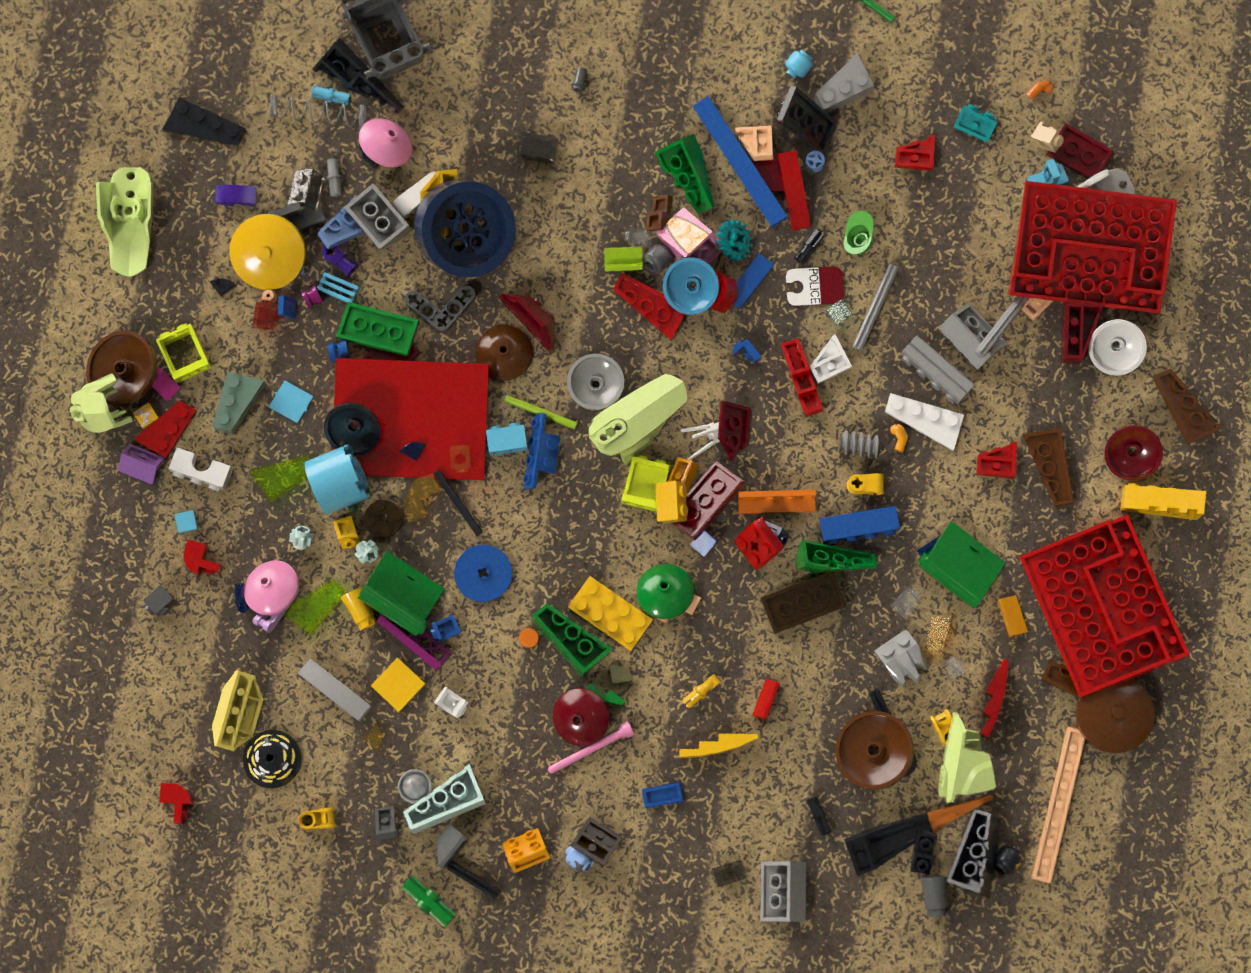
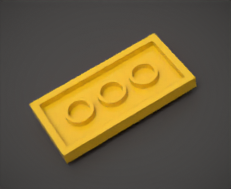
[568,576,653,651]

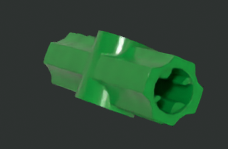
[401,875,456,927]

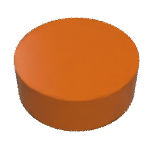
[519,628,539,648]

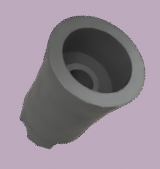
[920,875,947,917]

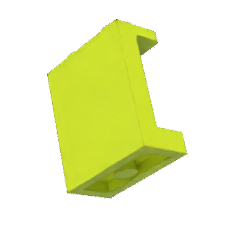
[621,455,670,512]

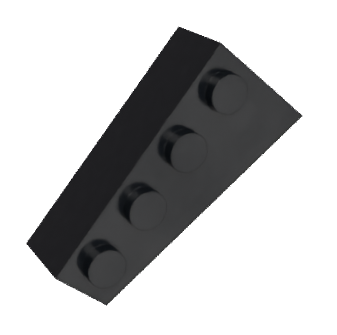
[946,808,1001,899]

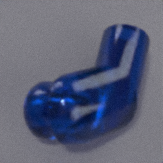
[234,583,250,613]

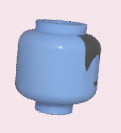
[565,846,594,872]

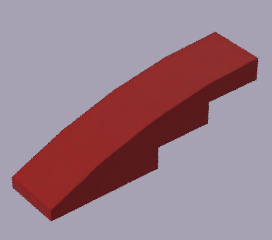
[777,150,811,231]
[780,338,823,417]
[980,658,1008,739]

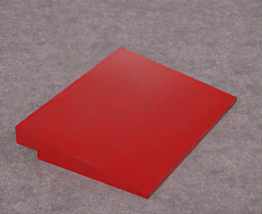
[1008,181,1177,314]
[332,358,489,481]
[1019,514,1190,698]

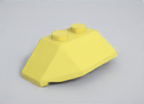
[212,670,263,751]

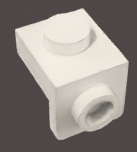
[434,687,468,718]

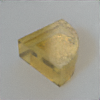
[363,724,382,752]

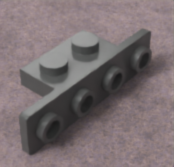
[267,202,326,231]

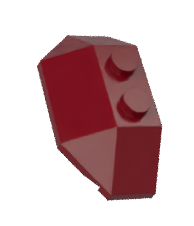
[499,294,555,354]

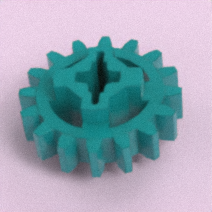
[716,219,753,261]

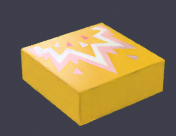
[133,402,159,429]

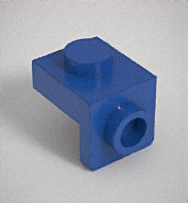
[430,615,461,643]

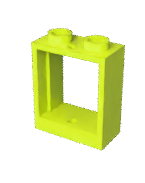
[156,324,211,383]

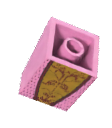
[656,208,722,264]

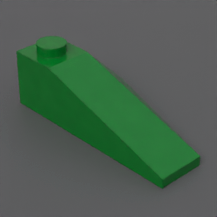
[655,134,714,214]
[795,540,877,573]

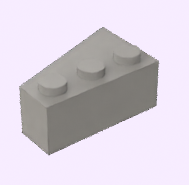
[814,54,874,113]

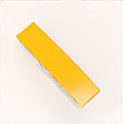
[679,734,758,758]

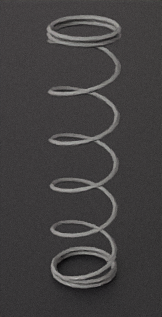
[270,94,366,128]

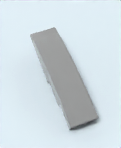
[298,659,372,722]

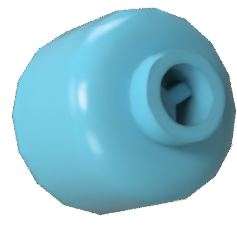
[785,50,813,78]

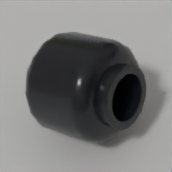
[994,846,1022,875]

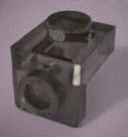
[712,860,746,887]

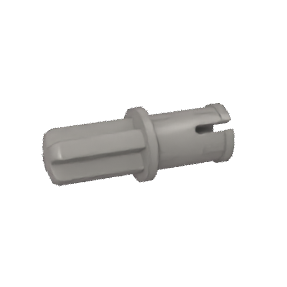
[327,159,342,197]

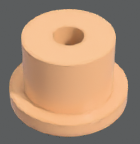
[262,290,277,305]

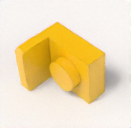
[333,516,360,549]

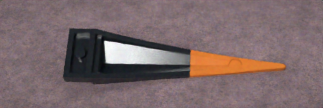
[844,795,993,876]

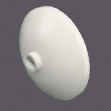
[1088,319,1147,375]

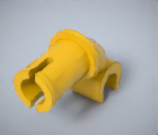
[683,674,721,708]

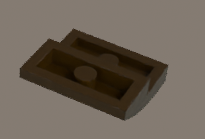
[570,817,622,867]

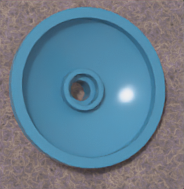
[663,257,719,315]

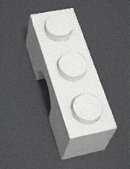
[169,448,233,492]

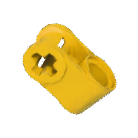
[846,473,884,495]
[929,709,952,747]
[298,807,337,830]

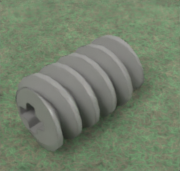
[838,430,879,460]

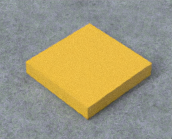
[371,658,426,712]

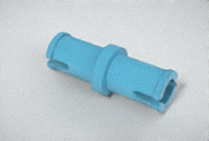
[311,86,350,105]

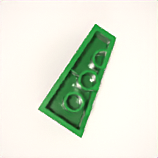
[531,603,613,677]

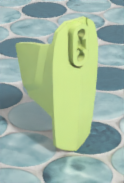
[96,167,154,277]
[589,374,687,465]

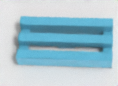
[316,272,359,303]

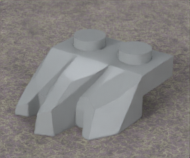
[874,630,928,686]

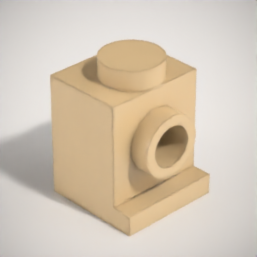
[1031,122,1064,153]

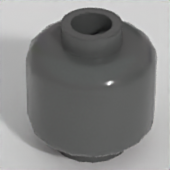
[644,244,672,272]

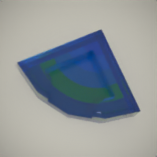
[400,442,426,461]

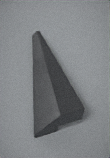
[312,38,404,113]

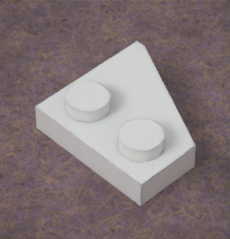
[809,335,852,384]

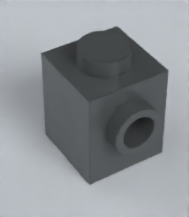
[143,585,176,617]

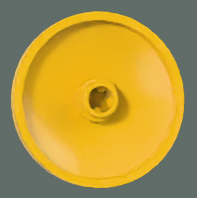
[230,214,306,290]

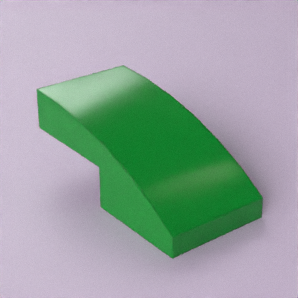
[586,684,626,706]

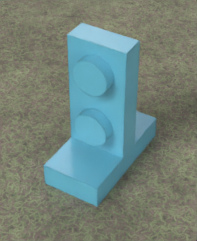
[1026,159,1069,185]

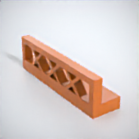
[738,490,816,514]

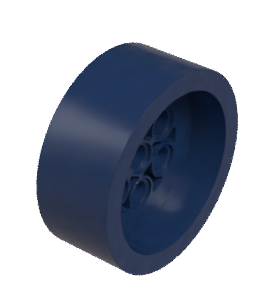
[414,179,516,277]

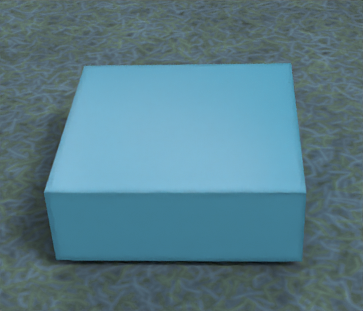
[175,510,198,534]

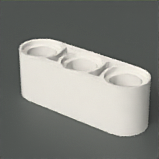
[393,171,436,219]

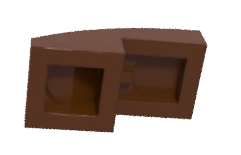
[646,195,673,232]

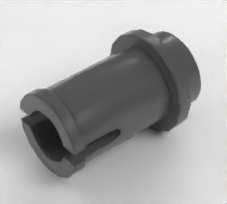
[571,67,588,93]

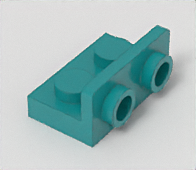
[954,104,998,143]

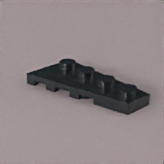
[162,97,246,146]

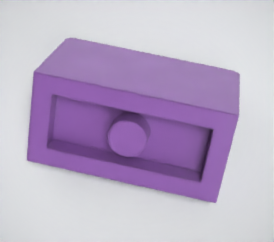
[118,443,164,484]

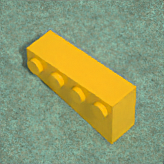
[1120,483,1206,520]

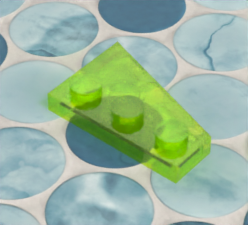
[249,455,310,503]
[284,579,348,636]

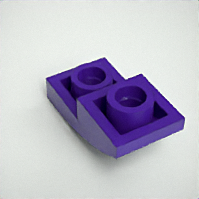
[215,185,256,207]

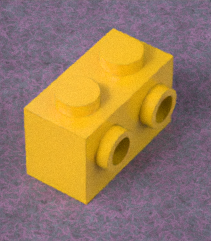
[656,481,688,523]

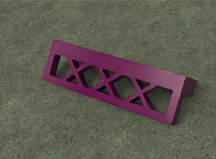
[377,615,452,672]

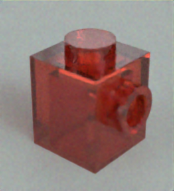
[252,300,279,331]

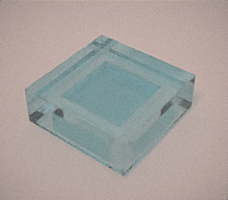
[825,299,852,325]

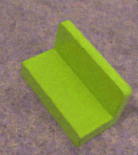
[604,246,643,272]

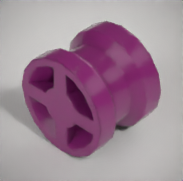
[301,286,322,309]

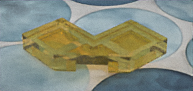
[403,473,439,523]

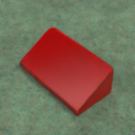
[752,680,780,720]

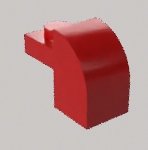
[711,270,738,314]
[183,540,222,576]
[159,783,193,824]

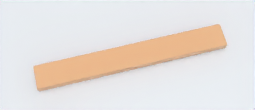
[1031,727,1085,884]

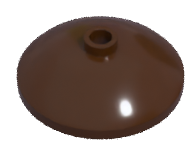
[476,325,533,381]

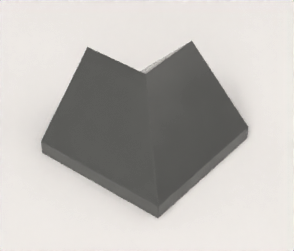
[437,824,468,870]

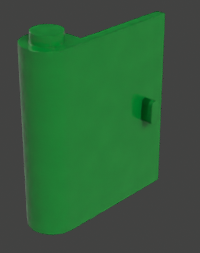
[918,521,1006,609]
[357,551,445,636]

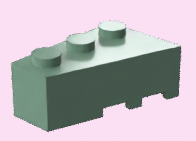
[213,372,267,435]

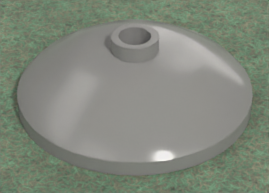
[567,354,624,410]

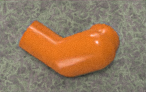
[1026,80,1054,100]

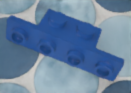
[523,413,560,490]

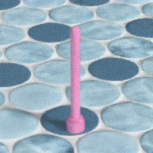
[548,721,635,774]

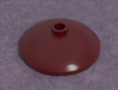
[1104,425,1163,481]
[552,688,610,746]

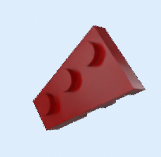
[134,401,197,459]

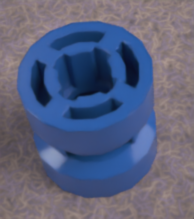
[327,340,350,363]

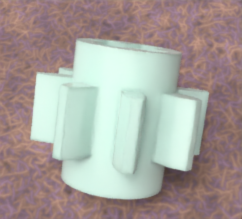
[289,526,314,550]
[354,539,380,564]

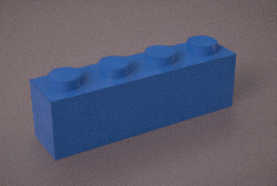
[819,506,900,546]

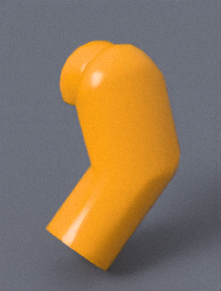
[890,424,908,453]

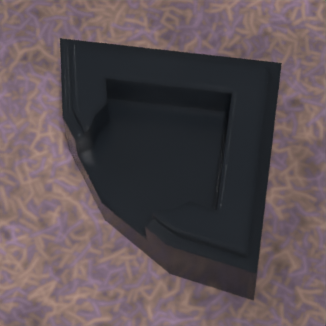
[209,278,236,297]

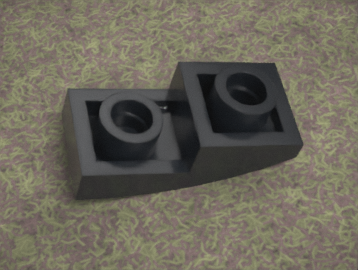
[910,830,937,875]

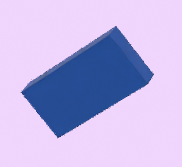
[642,782,684,809]

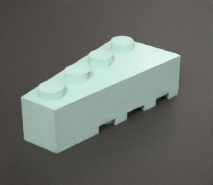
[404,764,486,834]

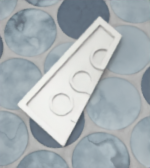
[885,393,964,451]

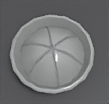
[398,769,432,803]

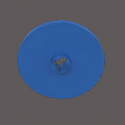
[454,545,512,602]

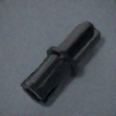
[794,229,824,265]
[806,796,831,836]

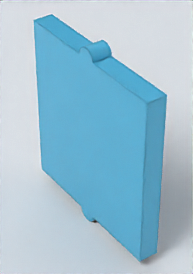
[269,381,313,423]

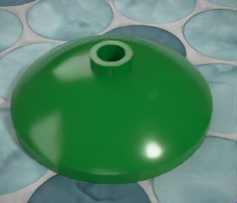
[636,564,694,619]

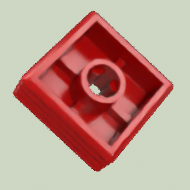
[734,517,784,570]

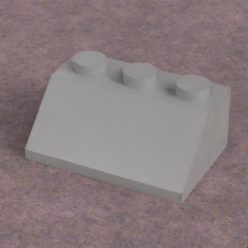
[344,184,412,250]
[939,303,1008,369]
[760,861,806,922]

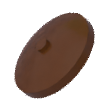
[86,331,157,406]
[1076,679,1155,753]
[835,711,914,790]

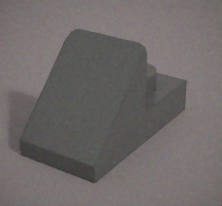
[375,806,398,840]

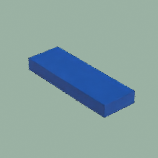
[733,253,774,309]

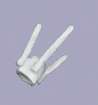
[681,422,720,460]

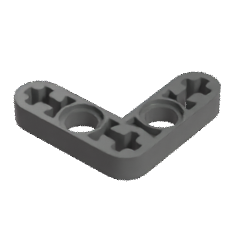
[405,286,475,332]

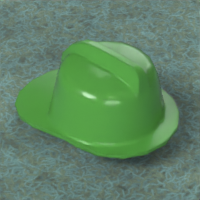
[844,211,874,255]

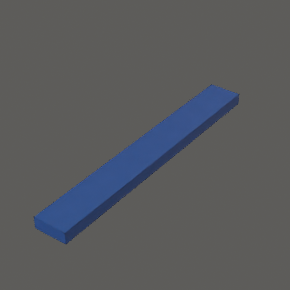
[693,96,788,228]

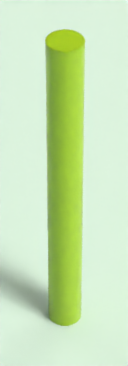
[504,395,577,430]

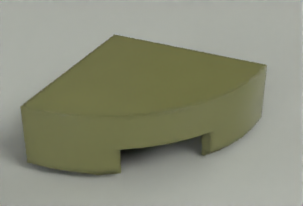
[609,665,632,685]

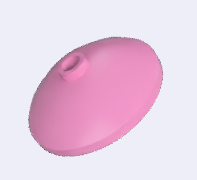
[359,118,412,167]
[244,560,299,615]

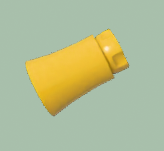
[340,586,377,631]

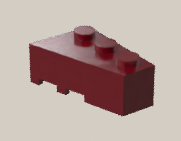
[1061,302,1104,364]

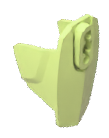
[70,374,133,433]
[938,712,996,803]

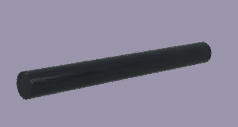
[433,470,483,536]

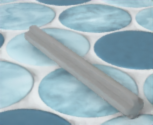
[853,264,898,351]
[975,297,1029,358]

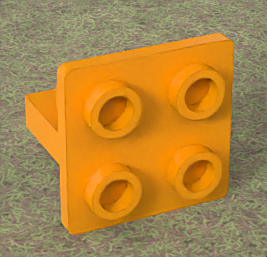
[502,829,550,873]

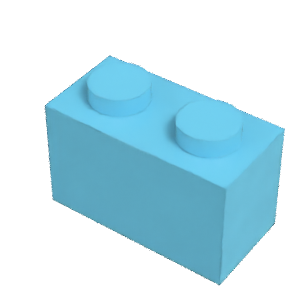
[486,423,528,456]

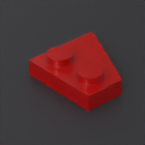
[895,135,935,171]
[976,442,1017,479]

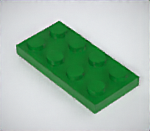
[336,302,420,357]

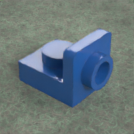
[732,339,761,364]

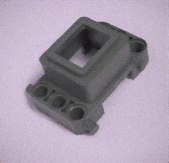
[341,0,432,80]

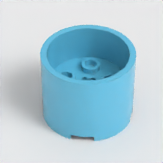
[305,444,371,515]

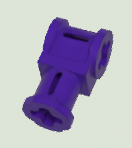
[322,245,358,277]

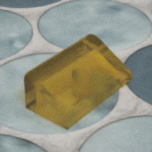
[922,615,951,658]

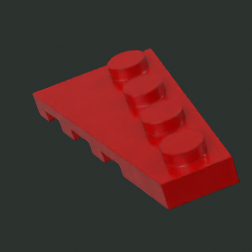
[613,273,686,341]

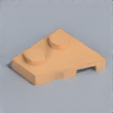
[735,126,773,161]

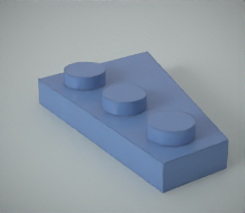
[318,196,365,249]

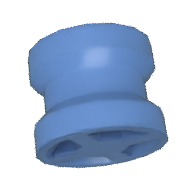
[805,151,825,173]

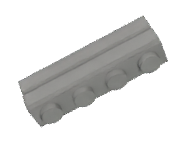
[901,335,975,404]

